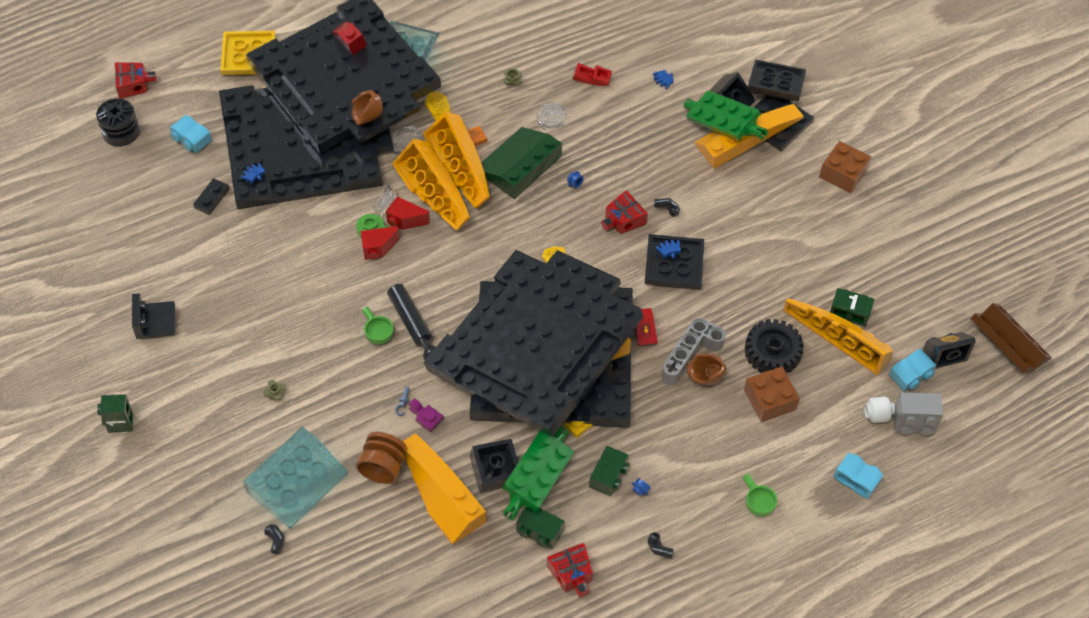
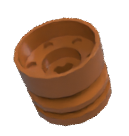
[356,431,407,484]

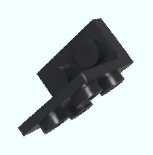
[132,293,175,339]

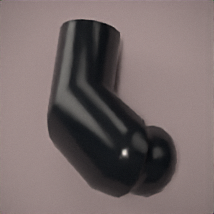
[654,198,680,217]
[264,524,284,555]
[647,532,674,559]

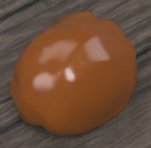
[352,90,383,125]
[687,353,727,386]

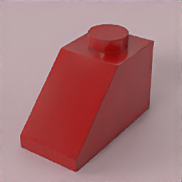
[333,21,367,55]
[386,196,430,230]
[360,226,399,260]

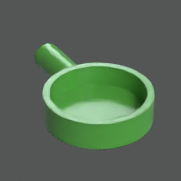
[356,214,391,237]
[362,307,394,345]
[742,474,777,517]

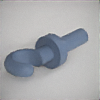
[395,387,410,416]

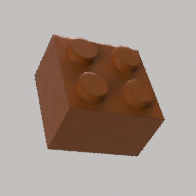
[819,141,871,193]
[744,367,800,422]

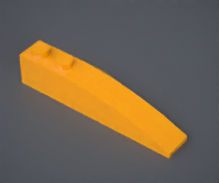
[694,104,804,169]
[423,112,489,208]
[392,138,470,230]
[783,298,894,376]
[403,433,486,545]

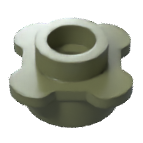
[504,68,522,85]
[263,380,286,401]

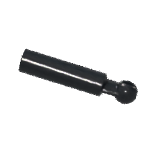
[387,284,436,360]

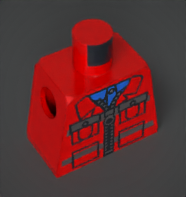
[115,62,157,99]
[601,190,648,234]
[547,542,593,597]

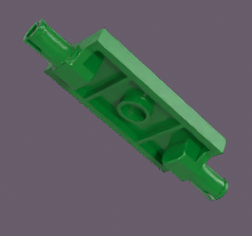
[684,90,768,141]
[502,426,575,520]

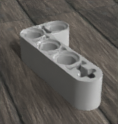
[662,318,726,385]

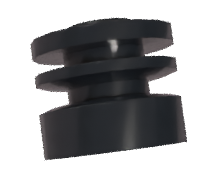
[96,98,140,147]

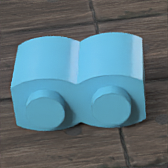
[170,115,212,153]
[889,349,936,392]
[833,453,883,499]

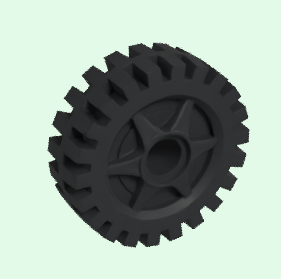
[745,319,804,373]

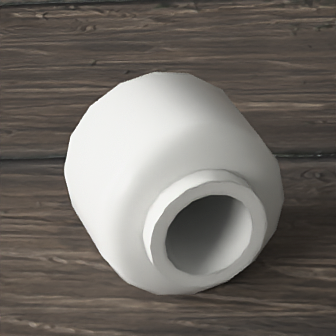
[864,397,895,423]

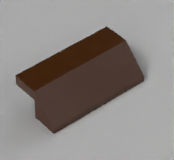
[970,303,1052,373]

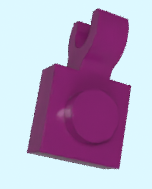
[409,398,444,433]

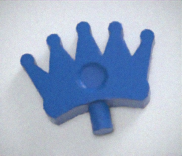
[653,69,674,89]
[241,163,265,183]
[656,240,681,259]

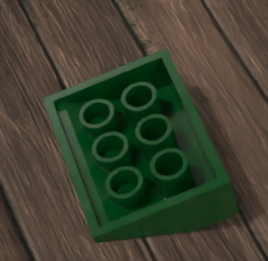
[481,127,562,199]

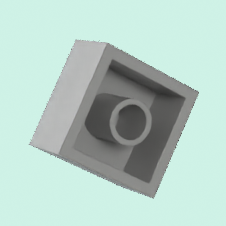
[893,392,943,436]

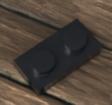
[193,178,230,215]

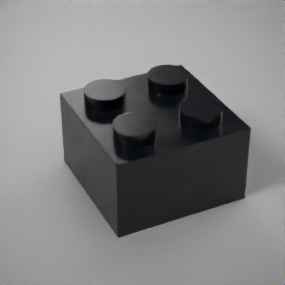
[469,439,518,493]

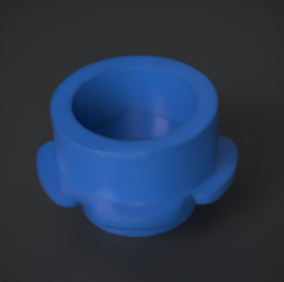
[567,171,584,188]
[632,478,651,497]

